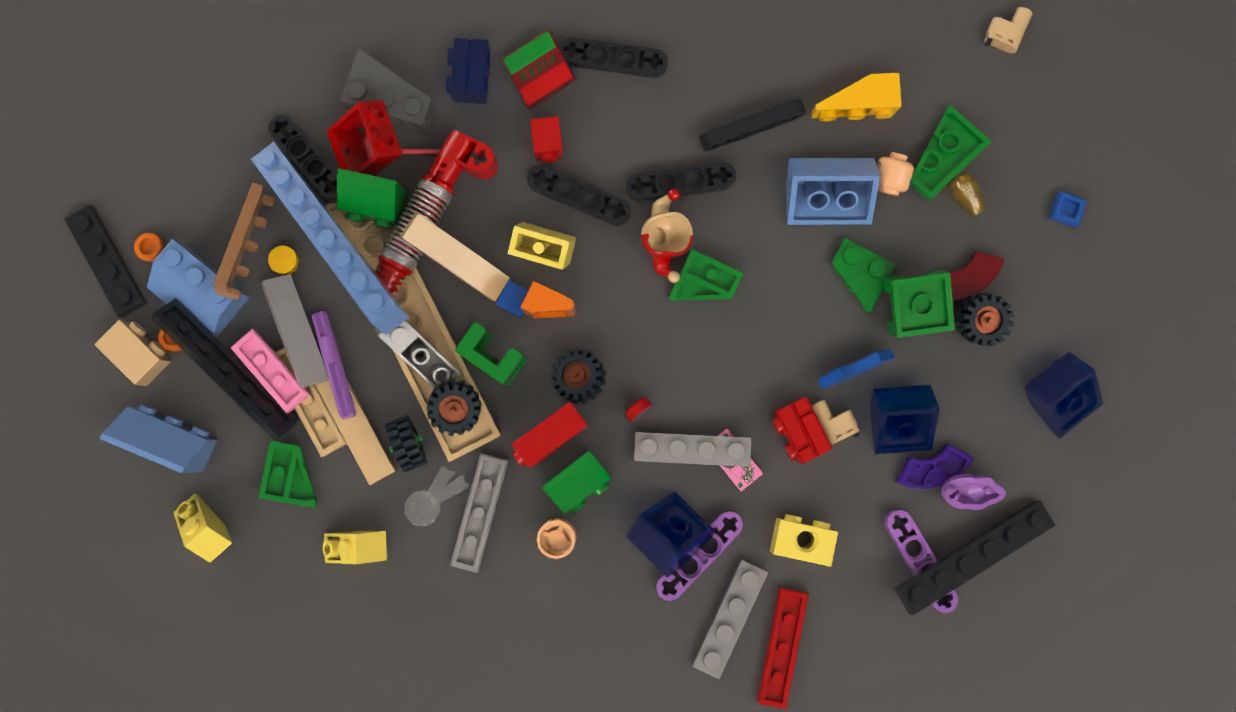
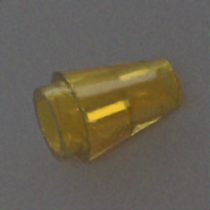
[949,172,987,217]

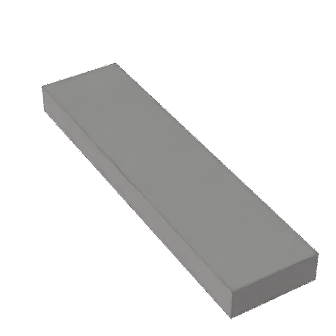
[261,274,329,388]
[450,453,509,573]

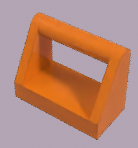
[520,281,576,319]

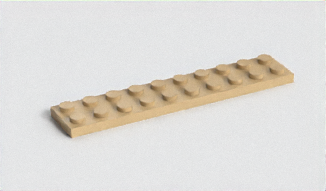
[325,203,502,462]

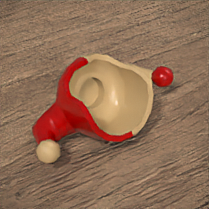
[641,189,693,283]

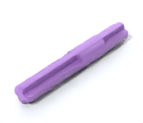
[312,311,356,419]

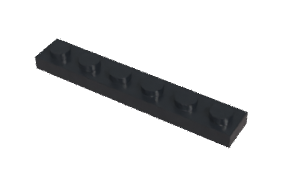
[151,298,299,441]
[894,500,1055,615]

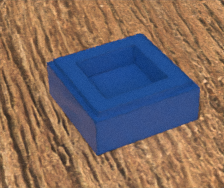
[1048,191,1087,228]
[495,280,529,319]

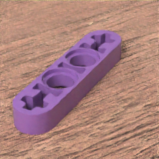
[884,509,958,613]
[656,511,743,601]

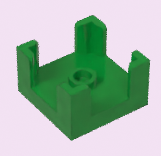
[883,269,955,338]
[454,322,528,388]

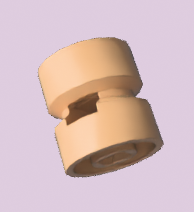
[537,517,577,559]

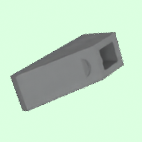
[374,319,461,389]

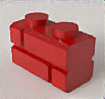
[771,396,833,464]

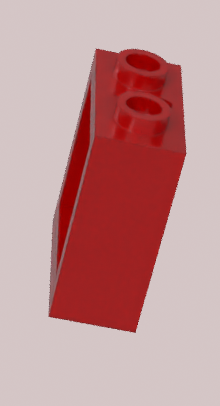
[327,100,403,176]
[511,402,589,468]

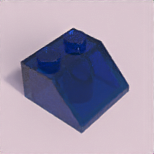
[1025,352,1103,439]
[870,385,940,454]
[626,492,716,578]

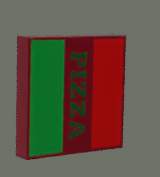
[502,29,577,109]

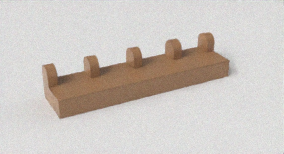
[214,182,275,299]

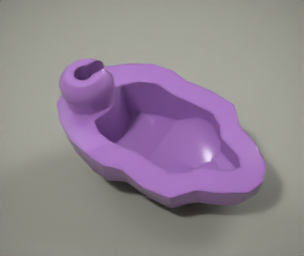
[941,473,1006,510]

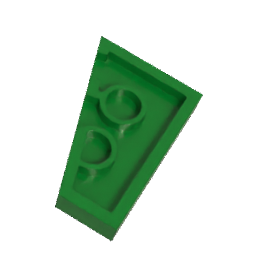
[910,104,991,202]

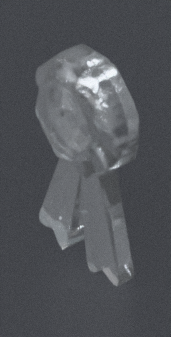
[405,466,470,526]

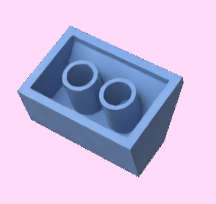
[786,158,880,225]
[146,239,250,338]
[99,404,218,473]

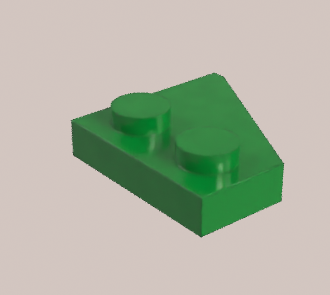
[830,238,895,313]
[668,249,744,301]
[258,440,317,508]

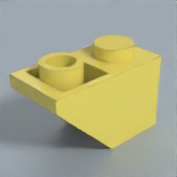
[173,493,232,563]
[322,530,387,564]

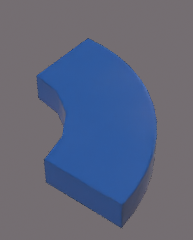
[818,349,895,389]

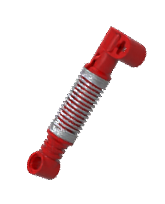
[359,130,499,308]

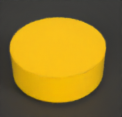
[268,245,299,275]

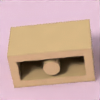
[94,320,171,386]

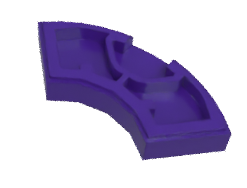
[895,444,974,489]

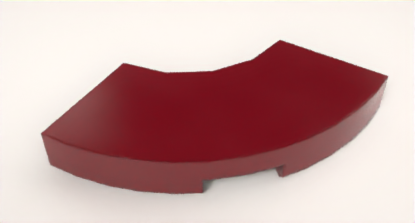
[950,251,1004,302]

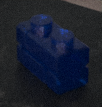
[446,38,491,104]

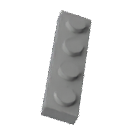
[634,432,751,467]
[692,559,768,679]

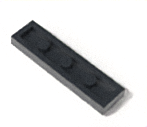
[64,205,147,318]

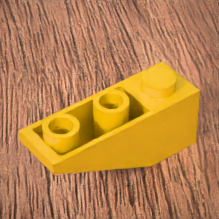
[811,73,902,122]

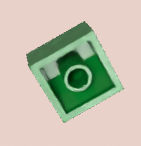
[337,169,408,229]
[542,450,611,514]

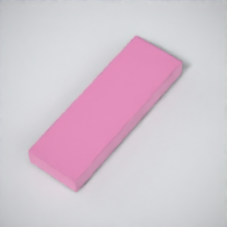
[230,329,311,413]

